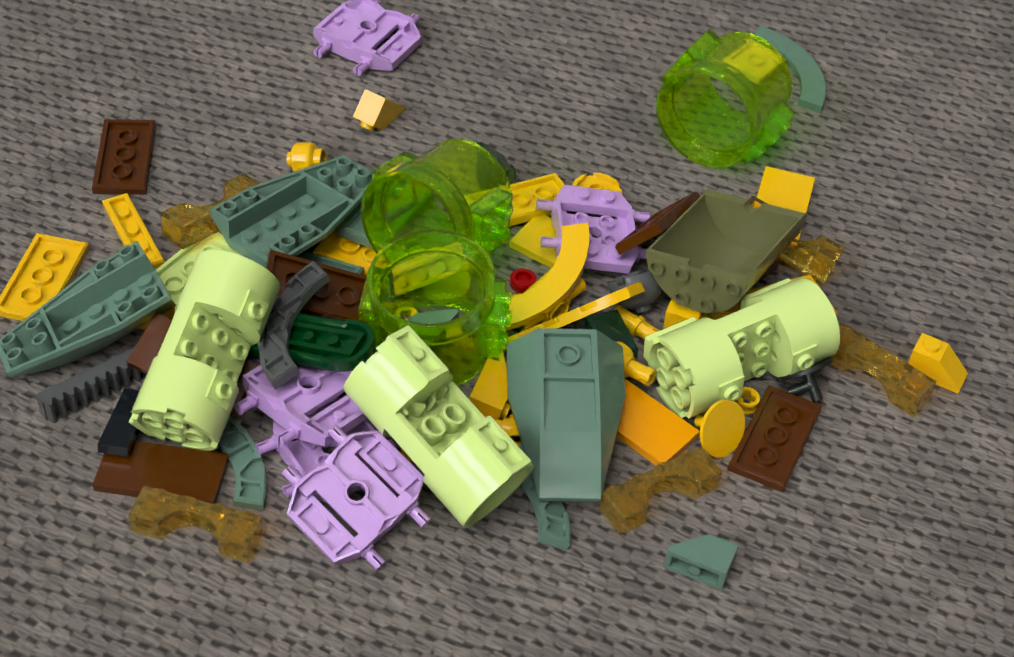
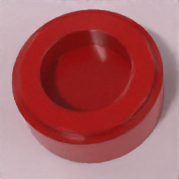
[509,269,537,293]

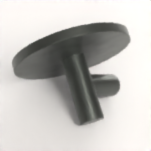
[778,357,833,402]

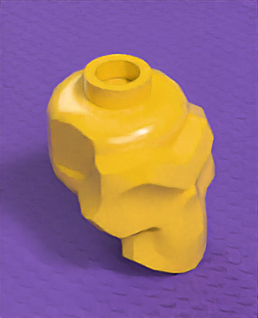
[287,142,327,172]

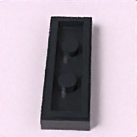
[97,388,140,456]

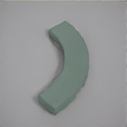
[752,26,826,113]
[217,416,267,510]
[517,445,571,551]

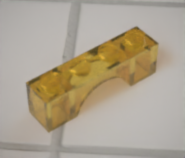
[161,173,260,249]
[749,195,845,284]
[830,322,936,418]
[599,446,722,536]
[128,486,263,563]

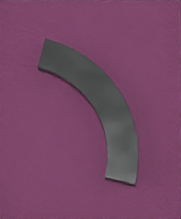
[258,261,330,390]

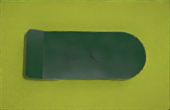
[247,313,377,372]

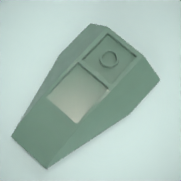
[210,155,381,267]
[0,241,176,377]
[507,328,625,502]

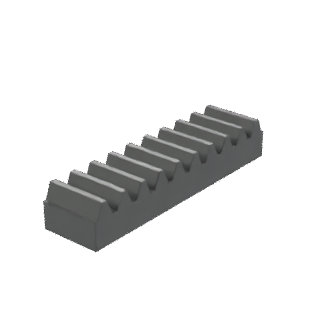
[36,347,147,423]

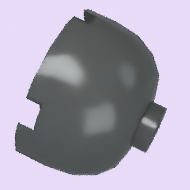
[607,270,663,313]

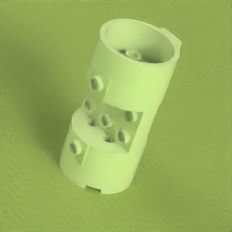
[129,250,280,451]
[643,278,840,419]
[343,325,534,528]

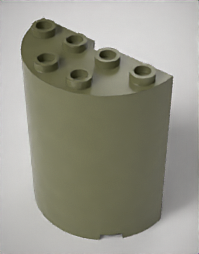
[646,189,806,313]

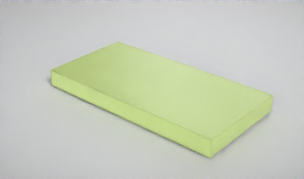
[156,227,244,304]

